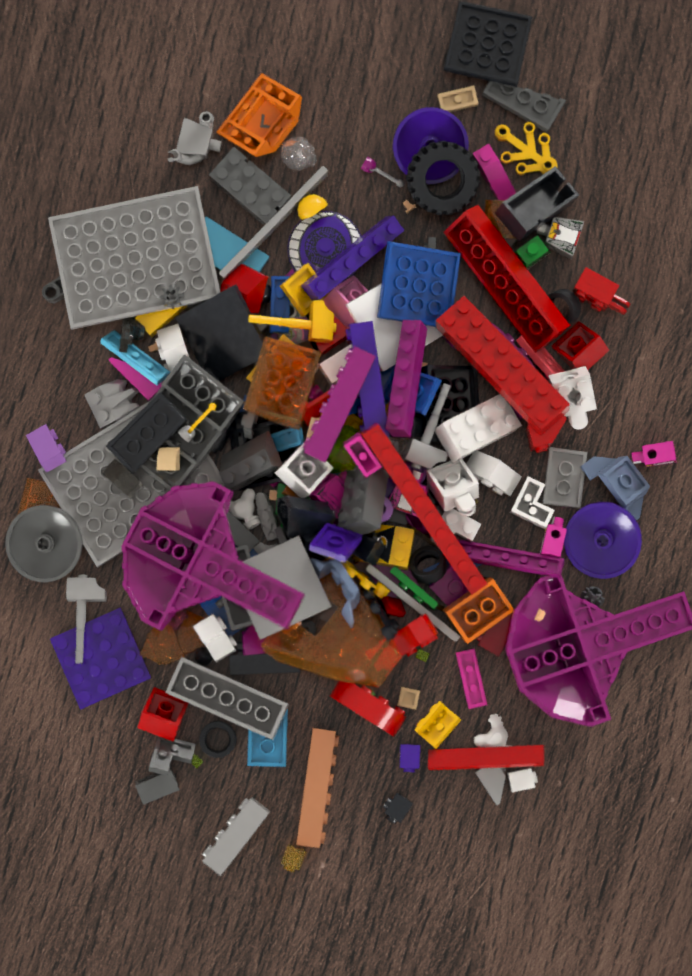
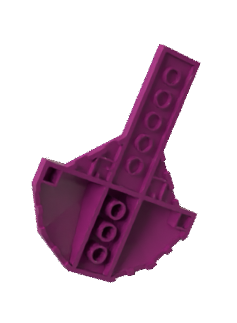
[121,481,305,631]
[505,575,692,727]

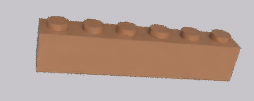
[296,728,339,848]

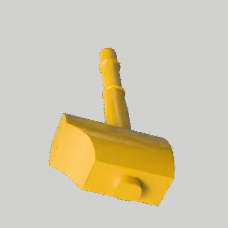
[248,300,336,343]

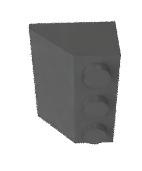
[219,431,282,490]

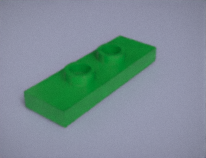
[390,566,439,611]

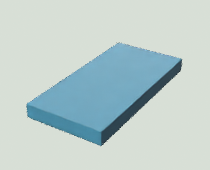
[205,217,270,272]

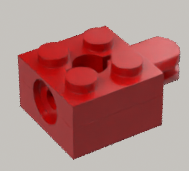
[572,267,631,315]

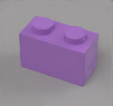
[26,424,67,473]

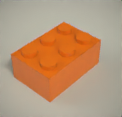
[443,577,514,644]

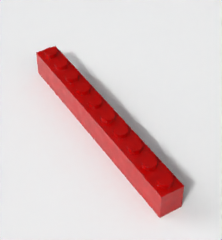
[360,422,487,595]

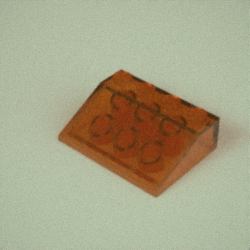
[243,337,321,430]

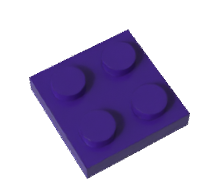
[310,523,362,562]

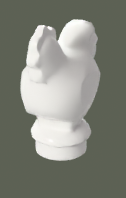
[228,489,261,530]
[474,714,511,748]

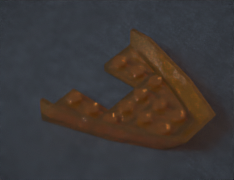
[261,558,402,687]

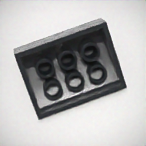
[419,365,479,444]

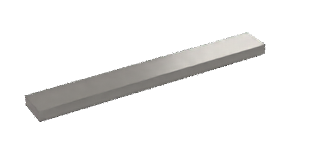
[219,166,328,281]

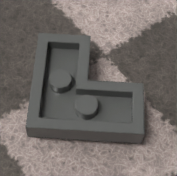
[149,736,196,776]

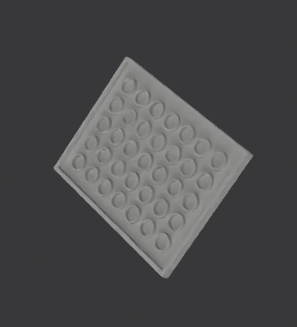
[48,186,220,330]
[38,400,225,567]

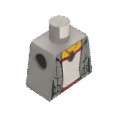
[536,217,584,259]

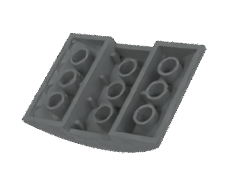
[141,354,245,490]

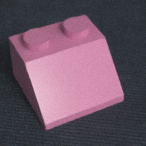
[323,275,368,329]

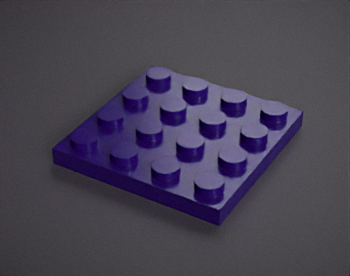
[50,607,151,710]

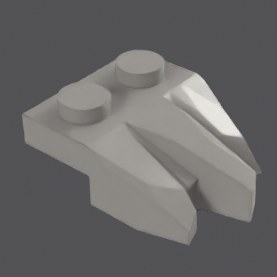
[84,379,140,429]

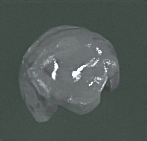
[280,137,317,171]

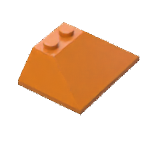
[216,73,302,157]

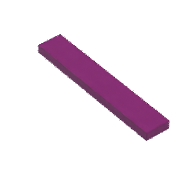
[457,539,565,578]

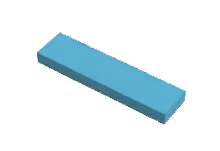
[101,330,170,385]

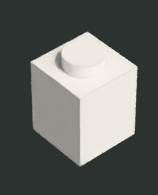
[507,768,538,792]

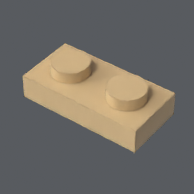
[437,86,479,112]

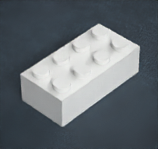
[435,394,522,463]

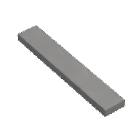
[365,564,461,642]

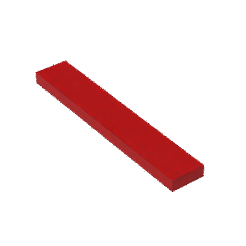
[428,745,545,770]

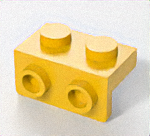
[415,701,461,749]

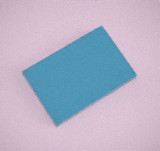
[247,709,288,767]

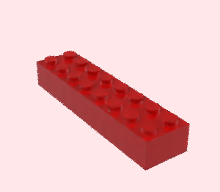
[443,205,571,353]
[436,296,570,436]

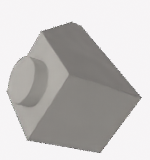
[475,767,506,805]

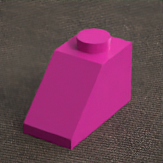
[343,432,382,478]

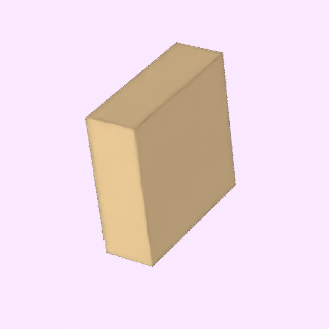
[397,687,420,710]

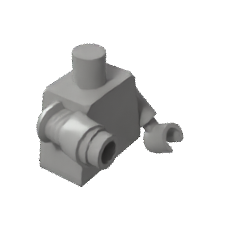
[168,112,222,165]

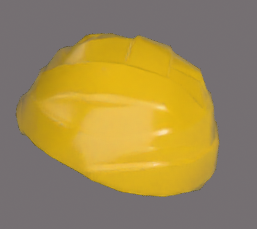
[297,194,328,220]

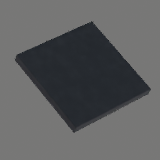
[444,0,533,87]
[176,285,272,381]

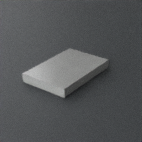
[542,447,587,509]

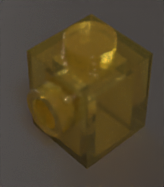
[281,844,306,872]

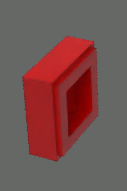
[382,596,406,618]

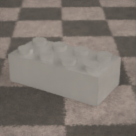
[202,797,270,876]

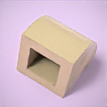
[157,447,180,470]

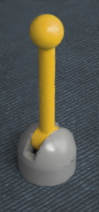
[178,403,216,442]

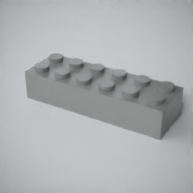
[165,657,289,740]

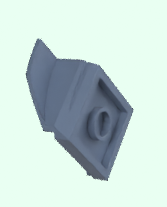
[580,456,650,520]
[310,558,360,628]

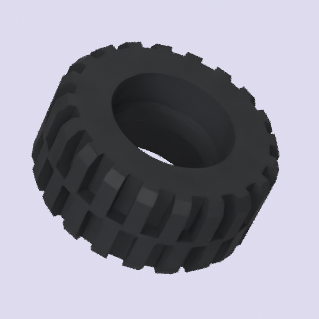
[406,141,481,215]

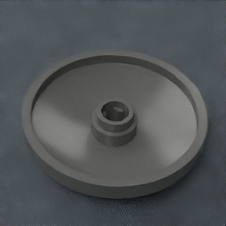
[5,505,83,582]

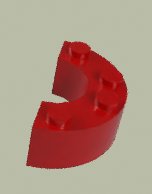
[365,613,438,671]
[329,675,407,737]

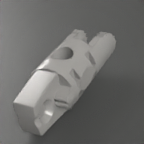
[255,492,278,541]

